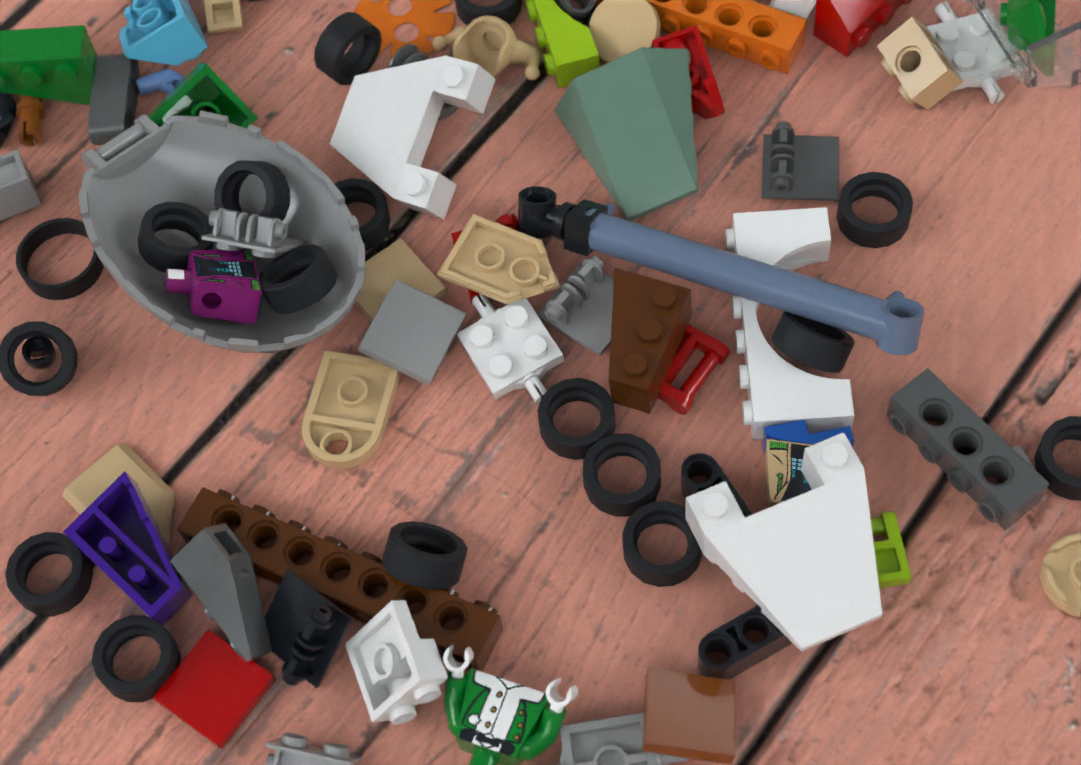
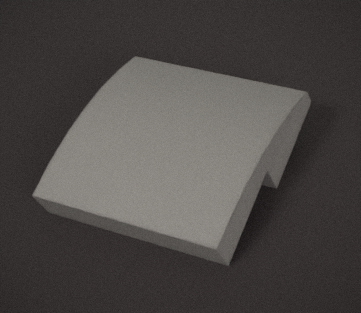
[358,279,467,386]

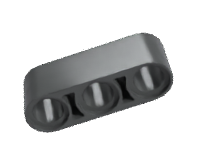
[88,54,140,145]

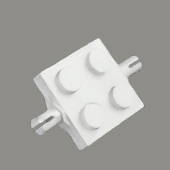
[927,1,1021,104]
[456,294,565,405]

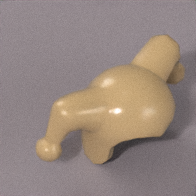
[433,15,541,80]

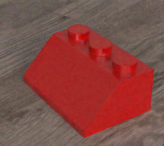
[813,0,912,57]

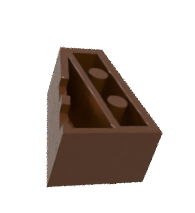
[609,268,692,414]

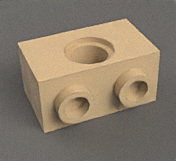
[877,17,964,110]

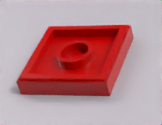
[153,629,276,750]

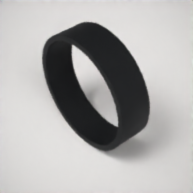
[16,218,104,300]

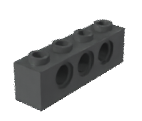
[887,368,1050,531]

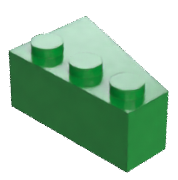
[0,25,97,105]

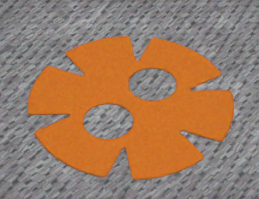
[354,0,455,60]

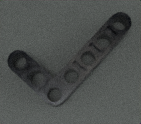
[681,453,792,679]

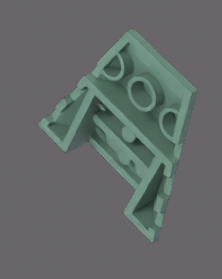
[554,47,699,221]

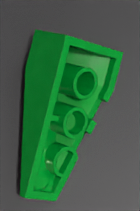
[106,62,258,162]

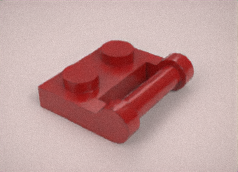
[657,324,730,415]

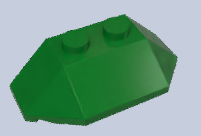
[1000,0,1056,73]

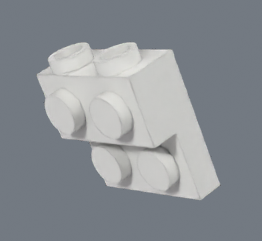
[345,600,448,725]

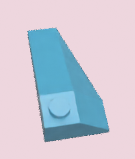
[119,0,208,66]

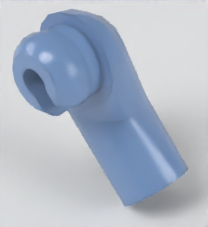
[136,68,185,96]

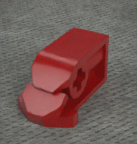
[652,25,725,119]

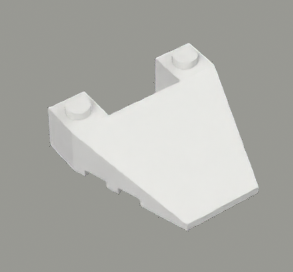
[330,55,496,220]
[685,432,882,652]

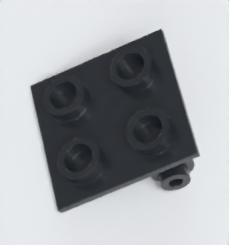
[265,569,352,688]

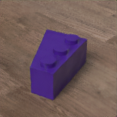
[63,471,193,626]

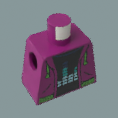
[164,249,262,324]

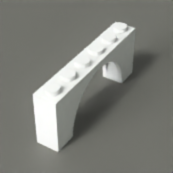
[725,207,855,440]

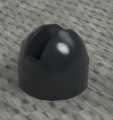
[22,336,56,369]

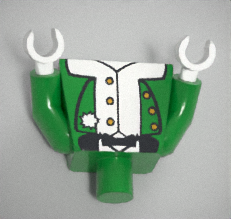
[443,644,578,765]

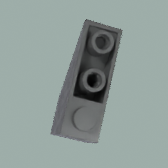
[170,523,272,662]

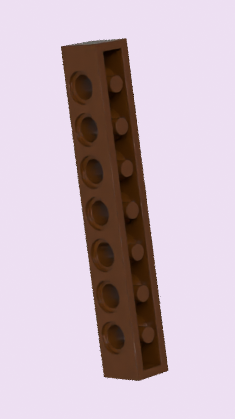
[177,487,503,672]

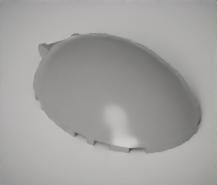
[78,110,365,353]

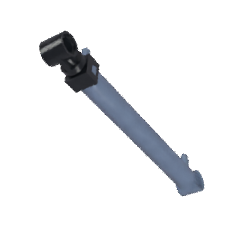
[518,186,924,355]

